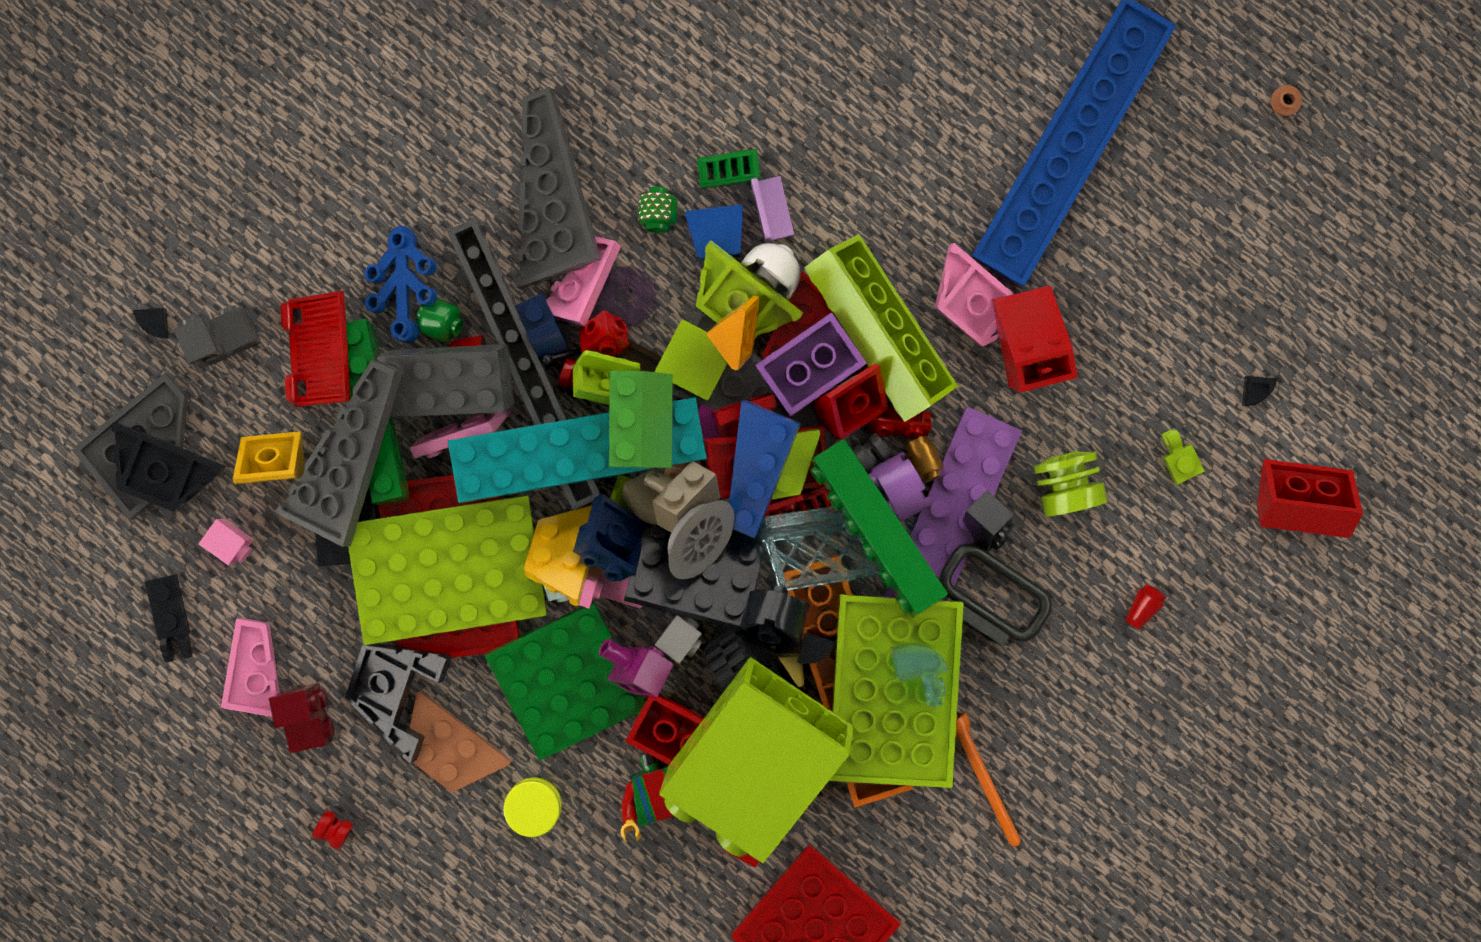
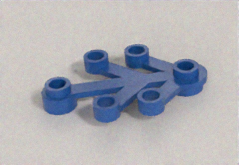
[364,226,437,344]

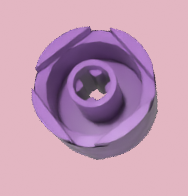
[868,452,932,522]

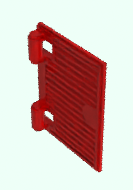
[280,291,351,407]

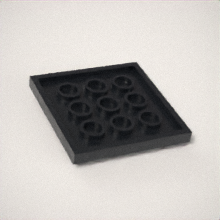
[624,518,772,631]

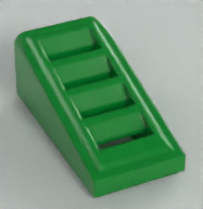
[697,149,760,189]

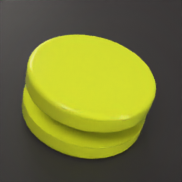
[503,777,562,837]

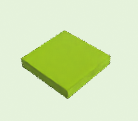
[655,319,728,401]

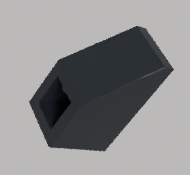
[963,491,1014,552]

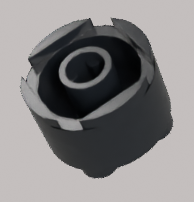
[740,586,809,653]

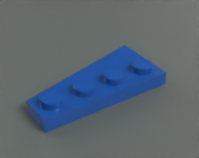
[729,400,801,538]

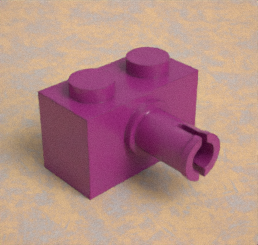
[599,638,674,697]

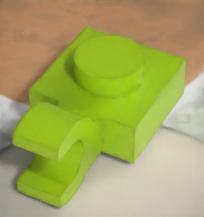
[1161,429,1205,485]

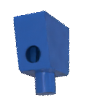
[685,204,743,262]

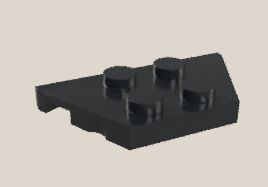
[111,422,226,512]

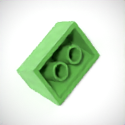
[609,370,673,468]

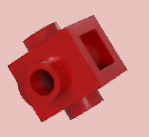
[579,310,629,357]

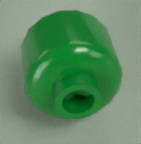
[416,299,464,342]

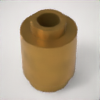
[905,436,944,483]

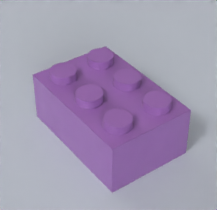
[755,313,867,417]

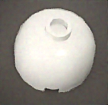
[741,243,800,300]

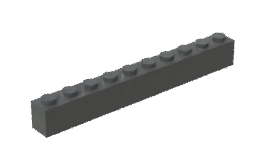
[447,218,602,510]

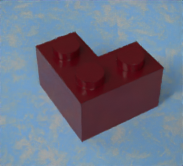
[268,683,335,753]

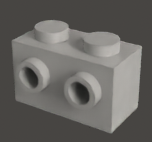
[653,615,702,664]

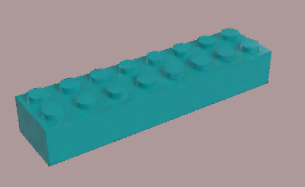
[448,397,707,503]

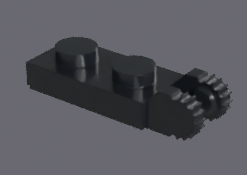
[144,574,193,663]

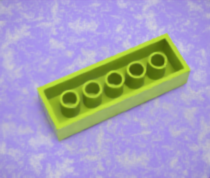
[804,234,958,422]

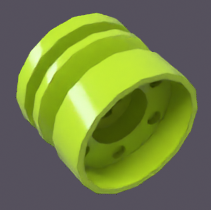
[1033,451,1108,517]

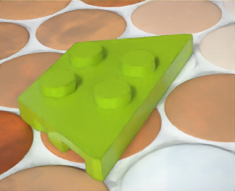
[696,240,803,339]

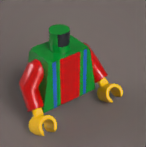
[620,752,674,843]

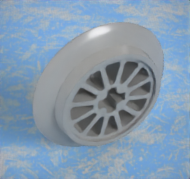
[668,500,735,579]

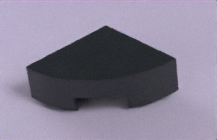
[133,308,169,339]
[1242,376,1277,406]
[797,632,836,664]

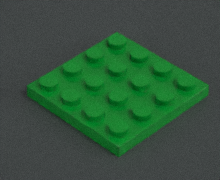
[485,601,645,761]

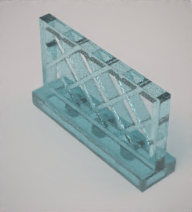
[759,507,881,590]

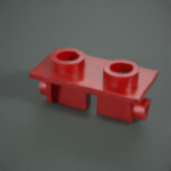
[868,405,932,440]

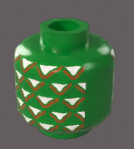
[638,187,678,233]

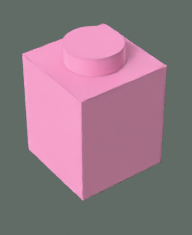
[199,518,254,565]

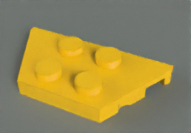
[524,505,592,606]

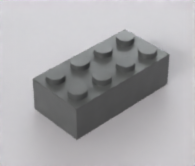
[377,344,514,417]

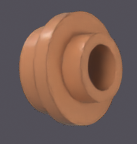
[1271,85,1302,116]

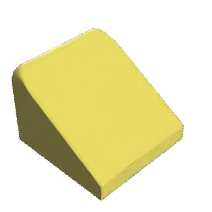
[778,653,804,687]

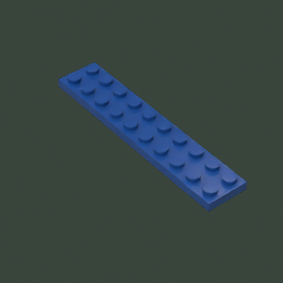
[971,0,1177,287]

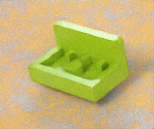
[573,350,640,405]

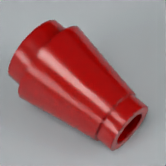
[1125,583,1167,630]

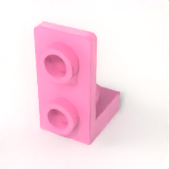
[579,566,642,608]

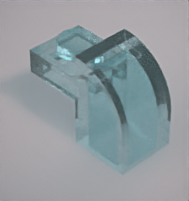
[890,643,949,708]

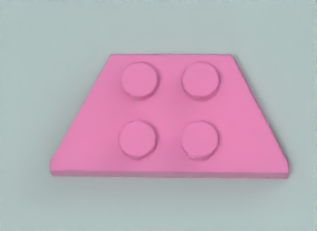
[935,243,1014,347]

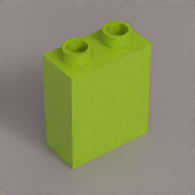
[659,657,853,863]

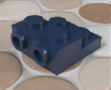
[573,493,646,581]

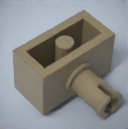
[644,461,720,533]

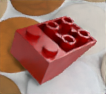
[992,285,1078,393]

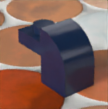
[515,293,571,359]

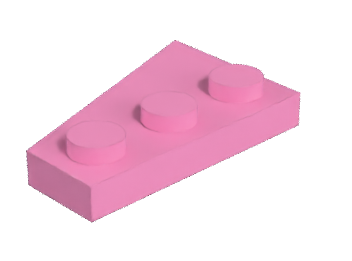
[547,237,621,327]

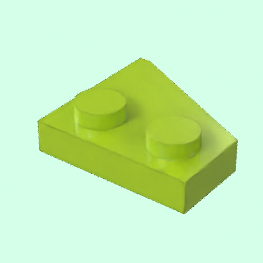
[771,429,820,500]

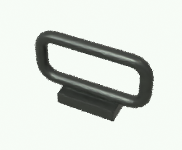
[939,543,1051,646]

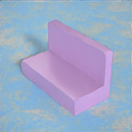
[751,176,794,243]

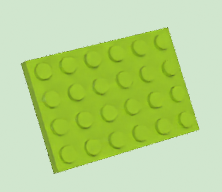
[348,496,547,645]
[829,594,964,788]

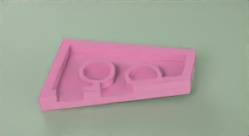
[410,408,512,459]
[221,618,280,717]

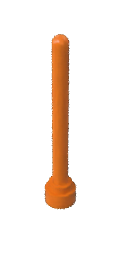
[955,712,1021,847]

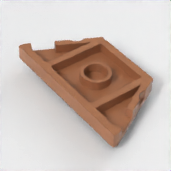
[410,690,512,793]

